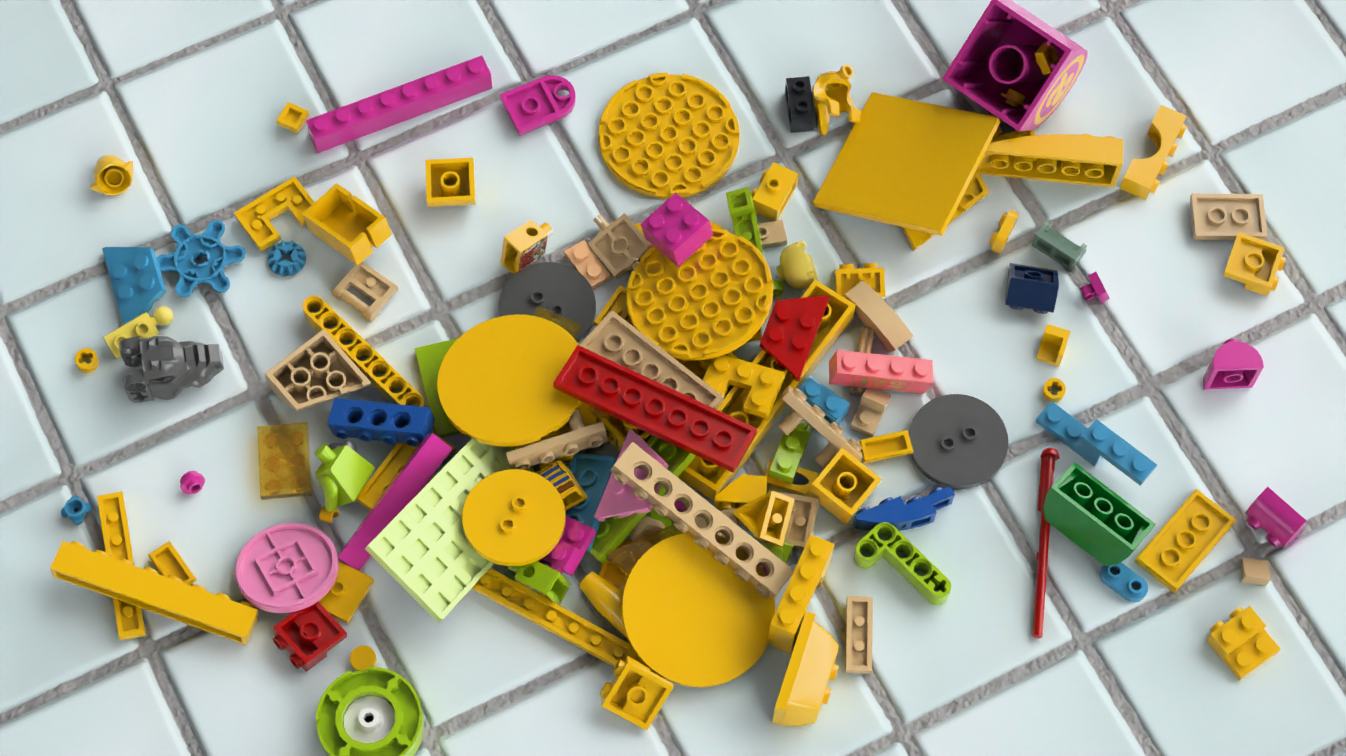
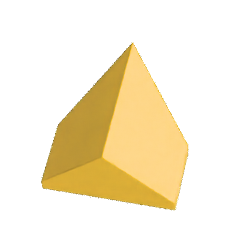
[731,491,795,547]

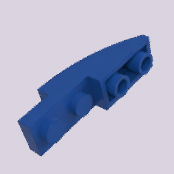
[853,486,955,531]

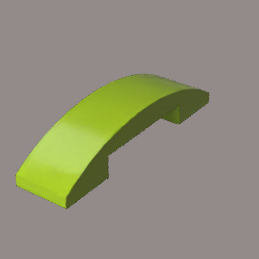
[726,187,764,256]

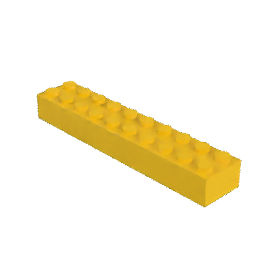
[678,280,856,502]

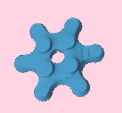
[157,220,246,298]

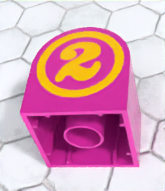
[942,0,1088,132]

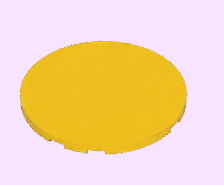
[598,73,740,199]
[626,228,773,360]
[437,315,582,447]
[621,533,775,688]

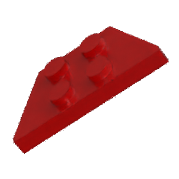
[760,295,830,381]

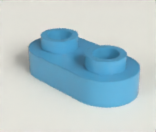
[1100,563,1148,603]

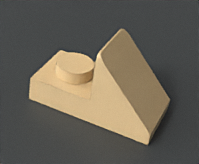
[850,388,892,437]

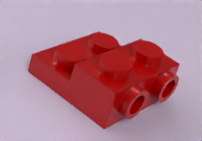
[273,601,347,672]

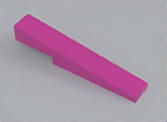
[338,433,452,571]

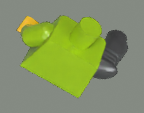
[314,440,375,523]

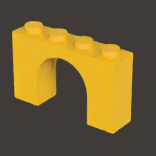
[768,534,834,654]

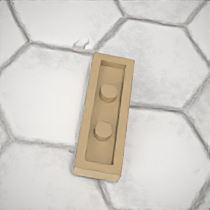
[845,596,873,674]

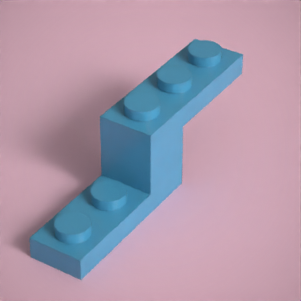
[1035,401,1157,486]

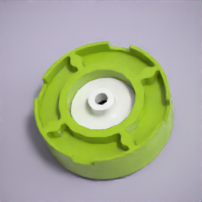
[316,667,424,756]

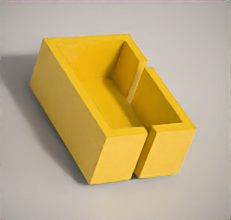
[302,183,392,266]

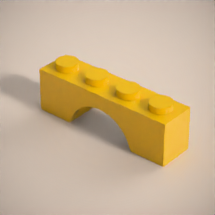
[1120,105,1187,200]

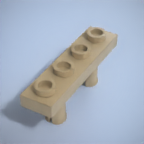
[778,386,862,469]
[506,409,608,470]

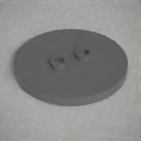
[499,262,596,343]
[909,394,1008,489]

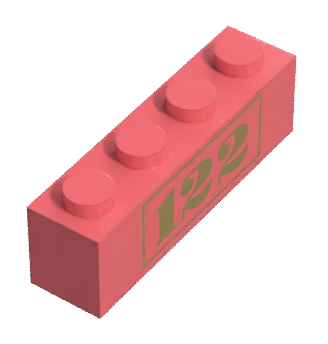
[829,350,933,394]

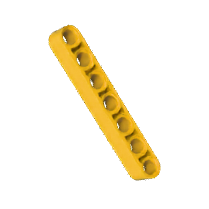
[302,295,425,407]

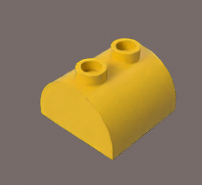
[425,157,476,207]

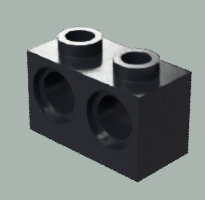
[784,76,816,133]

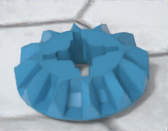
[267,240,306,276]

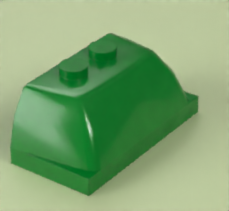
[1043,462,1156,566]

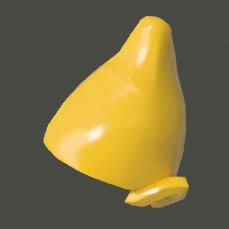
[89,155,133,196]

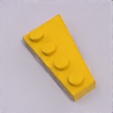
[902,172,989,251]

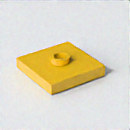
[319,561,374,624]

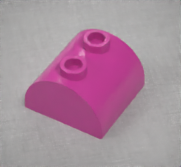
[1203,339,1264,390]
[1245,486,1307,548]

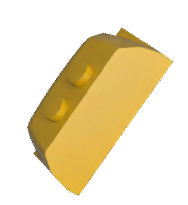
[772,611,839,727]

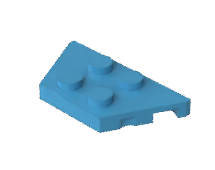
[102,247,166,324]

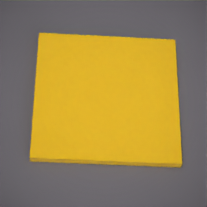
[813,92,1000,236]

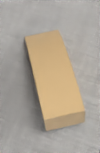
[844,281,913,352]

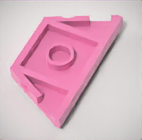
[594,429,669,522]

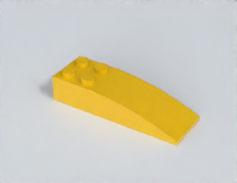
[975,134,1123,187]

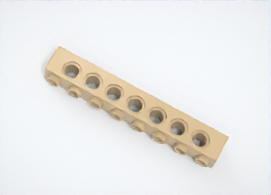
[610,442,794,599]

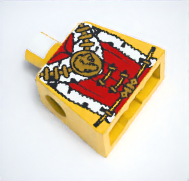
[500,220,553,275]

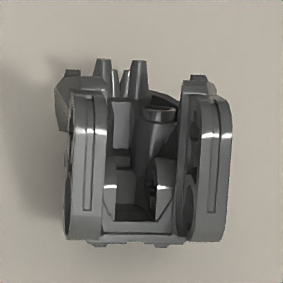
[119,336,224,403]

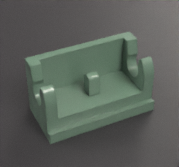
[1032,220,1087,271]

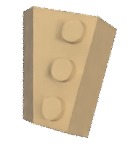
[265,329,372,411]

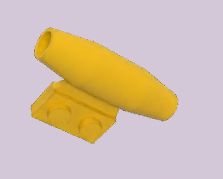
[579,569,632,639]

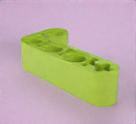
[854,522,951,605]

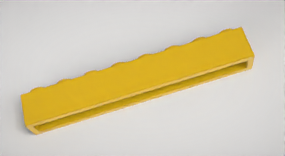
[50,541,259,646]

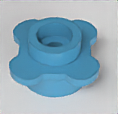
[61,496,92,525]

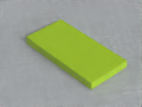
[415,338,461,438]

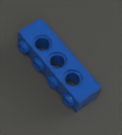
[327,398,435,447]

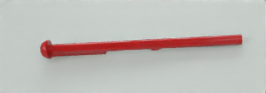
[1032,448,1060,638]

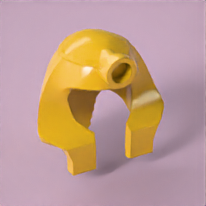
[812,64,861,135]

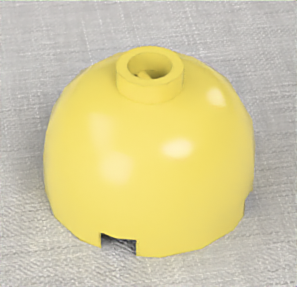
[776,240,818,290]

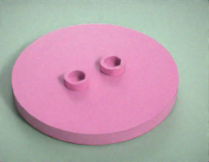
[235,523,339,613]

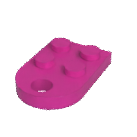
[500,75,576,136]

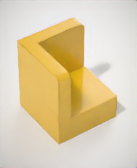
[1036,324,1071,366]

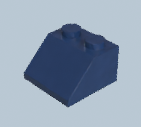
[1005,263,1059,314]

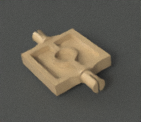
[588,213,652,280]

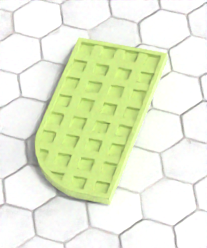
[364,438,534,623]

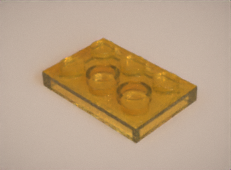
[257,422,312,500]

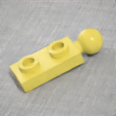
[103,306,173,358]

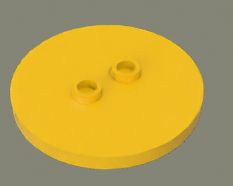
[462,469,565,566]

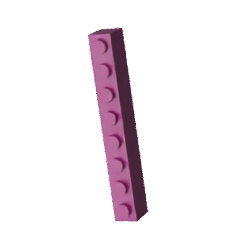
[306,55,492,153]

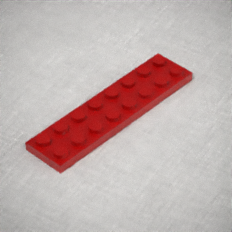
[553,345,757,473]

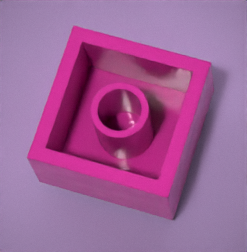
[640,193,713,267]

